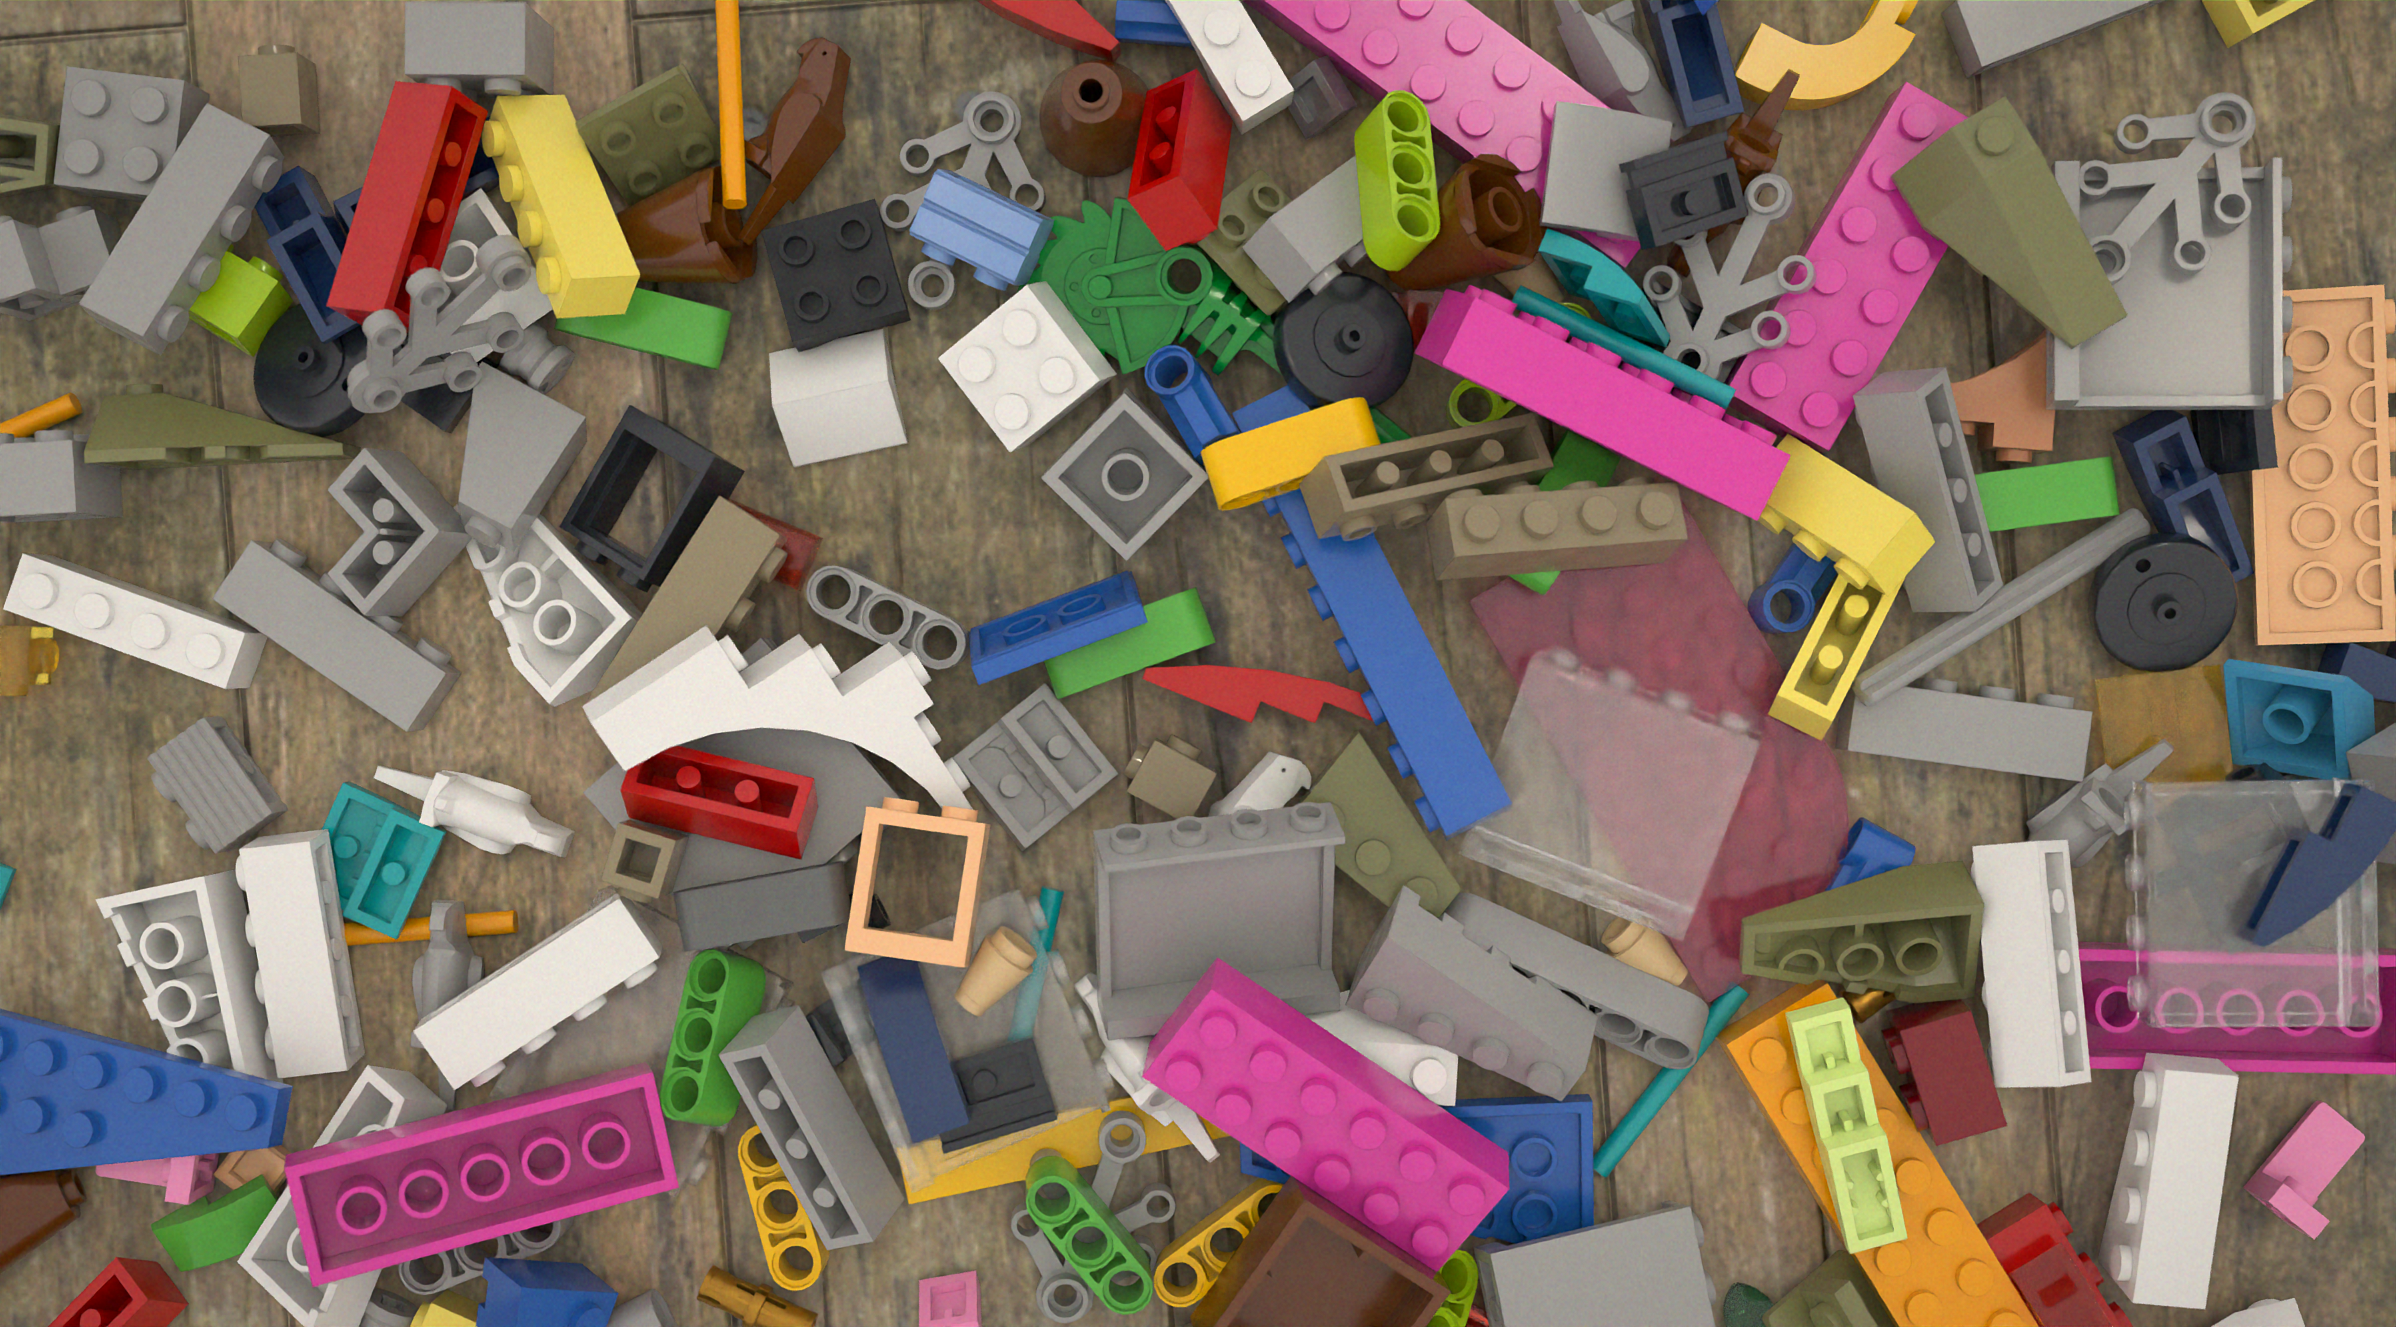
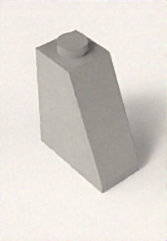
[458,362,587,552]

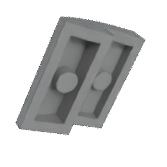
[1539,101,1672,241]
[953,683,1118,851]

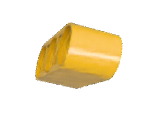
[1201,397,1381,511]
[738,1122,830,1291]
[1154,1178,1284,1307]

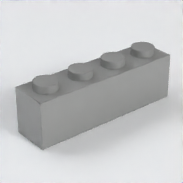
[1941,0,2168,78]
[79,103,285,356]
[1853,367,2003,612]
[212,538,462,732]
[1835,670,2093,782]
[719,1005,904,1250]

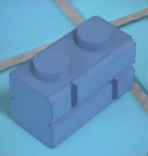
[909,169,1054,291]

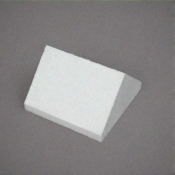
[769,329,908,468]

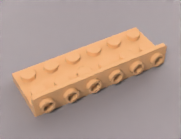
[2249,285,2396,645]

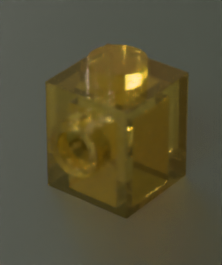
[0,624,59,696]

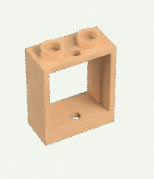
[845,797,991,968]

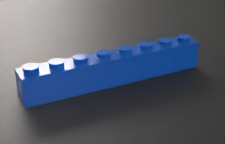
[1232,385,1512,841]

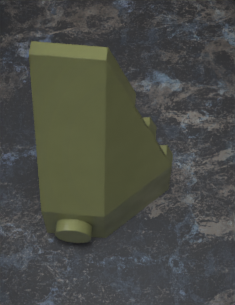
[1891,96,2128,349]
[84,383,361,470]
[1739,861,1984,1003]

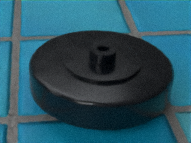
[1273,272,1414,410]
[253,303,368,437]
[2088,533,2238,673]

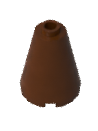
[1039,59,1148,177]
[1385,154,1547,292]
[615,165,758,284]
[0,1169,87,1274]

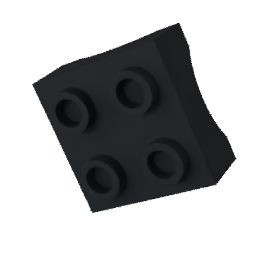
[761,199,911,352]

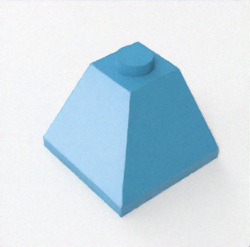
[2223,659,2376,784]

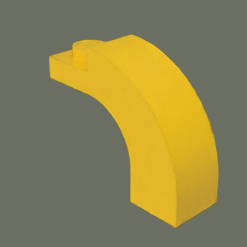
[1733,0,1918,110]

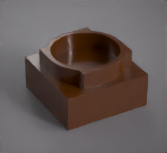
[1190,1176,1451,1327]

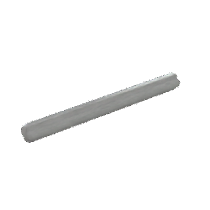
[1851,508,2151,707]

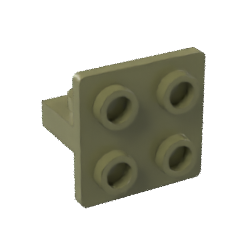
[575,64,721,206]
[1196,170,1292,320]
[1762,1250,1894,1327]

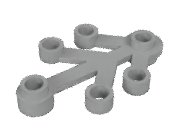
[880,91,1046,310]
[2080,92,2256,285]
[1643,173,1816,392]
[347,235,531,413]
[1011,1111,1176,1323]

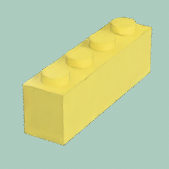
[481,95,640,318]

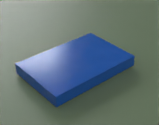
[968,570,1148,685]

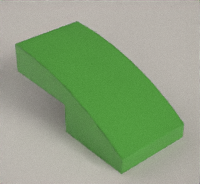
[151,1174,278,1272]

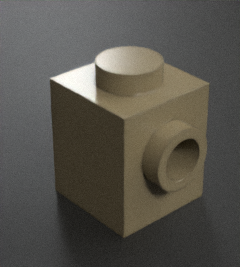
[238,44,320,137]
[1123,734,1217,819]
[600,819,689,903]

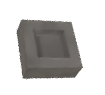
[1288,55,1358,140]

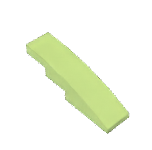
[1785,997,1908,1254]

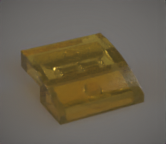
[2095,664,2234,793]

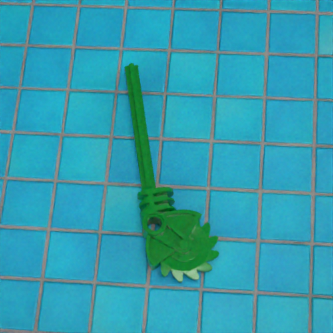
[1017,197,1413,444]

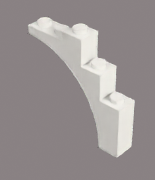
[582,626,973,810]

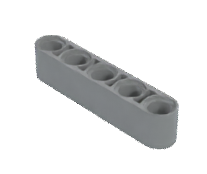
[1441,893,1709,1069]

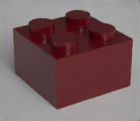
[1881,999,2007,1146]

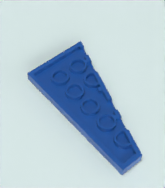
[0,1009,293,1175]
[1239,1094,1594,1244]

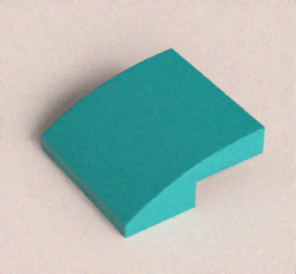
[1538,229,1670,347]
[322,781,447,939]

